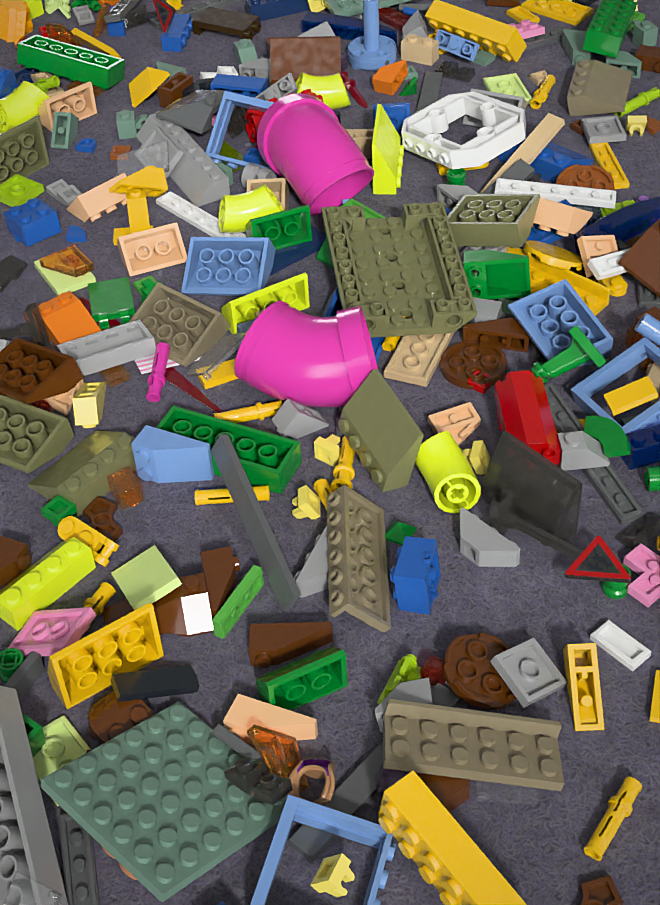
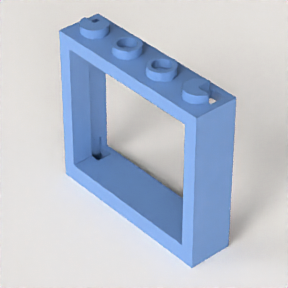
[206,91,278,176]
[571,337,660,448]
[250,794,396,905]

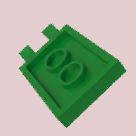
[88,277,135,329]

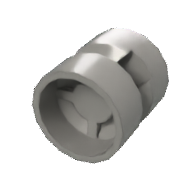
[241,163,277,188]

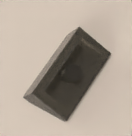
[615,512,660,551]

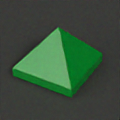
[400,77,417,96]
[385,520,416,545]

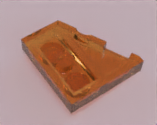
[39,245,94,277]
[247,724,309,792]

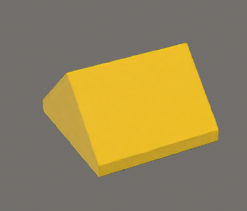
[129,67,170,107]

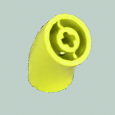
[296,72,351,110]
[0,81,50,134]
[218,184,285,233]
[415,431,481,514]

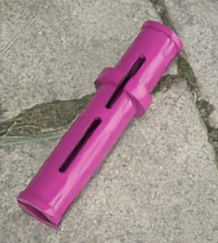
[146,342,170,402]

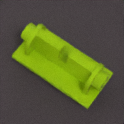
[377,654,425,704]

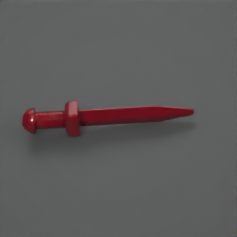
[341,71,368,108]

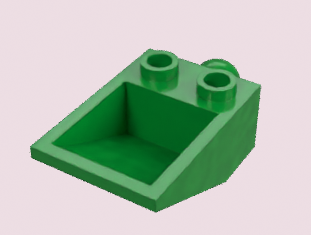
[463,250,531,299]

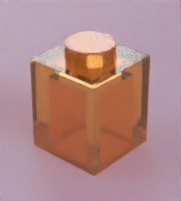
[107,467,144,510]

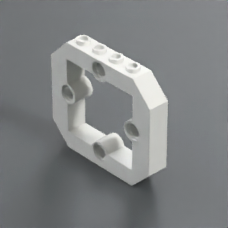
[401,92,526,169]

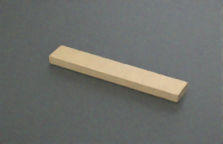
[479,113,565,194]

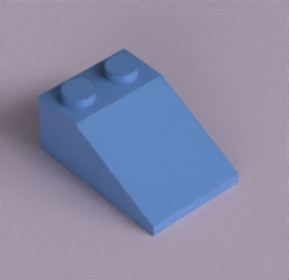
[131,425,215,483]

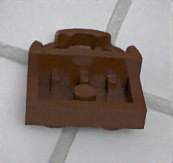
[88,692,155,744]

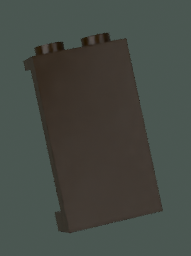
[192,6,261,40]

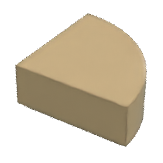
[529,70,547,86]

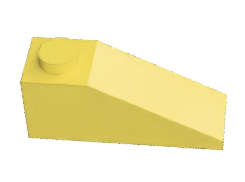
[72,381,106,428]

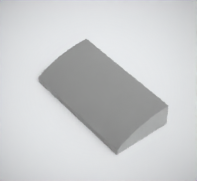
[57,319,156,376]

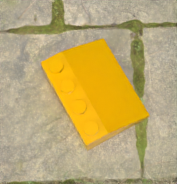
[47,602,164,709]

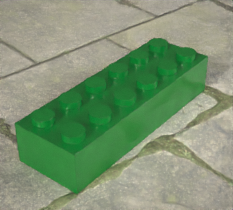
[582,0,638,58]
[17,34,125,90]
[156,406,302,494]

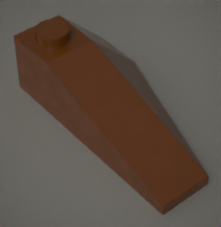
[103,573,214,637]

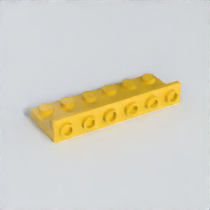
[506,246,610,316]

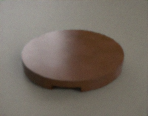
[440,341,508,390]
[442,632,516,710]

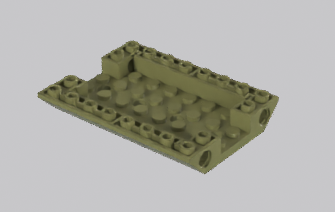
[321,202,477,338]

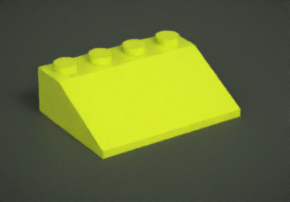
[372,104,404,194]

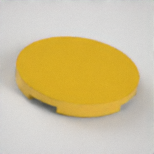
[523,240,583,271]

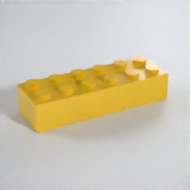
[425,0,527,62]
[378,770,527,905]

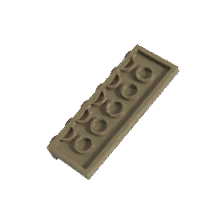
[327,485,391,632]
[383,699,564,791]

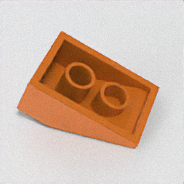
[32,291,102,346]

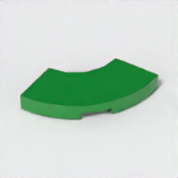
[584,416,631,458]

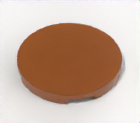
[556,164,615,191]

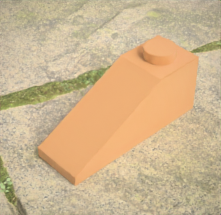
[223,694,318,744]

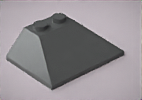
[156,90,241,134]

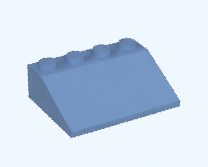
[181,237,275,296]
[508,279,613,366]

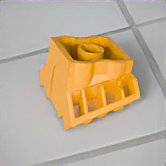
[0,0,33,45]

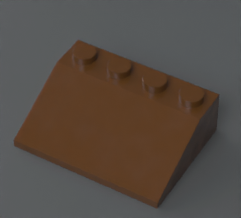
[269,36,341,87]
[618,218,660,297]
[0,337,84,404]

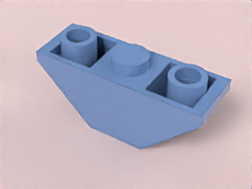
[434,29,480,61]

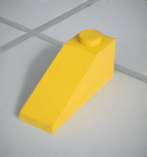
[109,166,168,197]
[126,189,150,234]
[563,643,604,731]

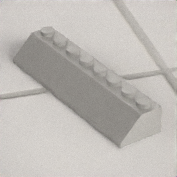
[136,110,230,207]
[0,686,68,905]

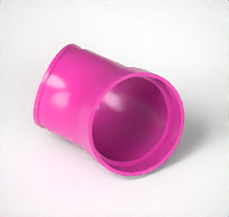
[257,93,374,215]
[234,301,378,408]

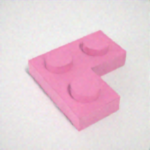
[623,543,660,607]

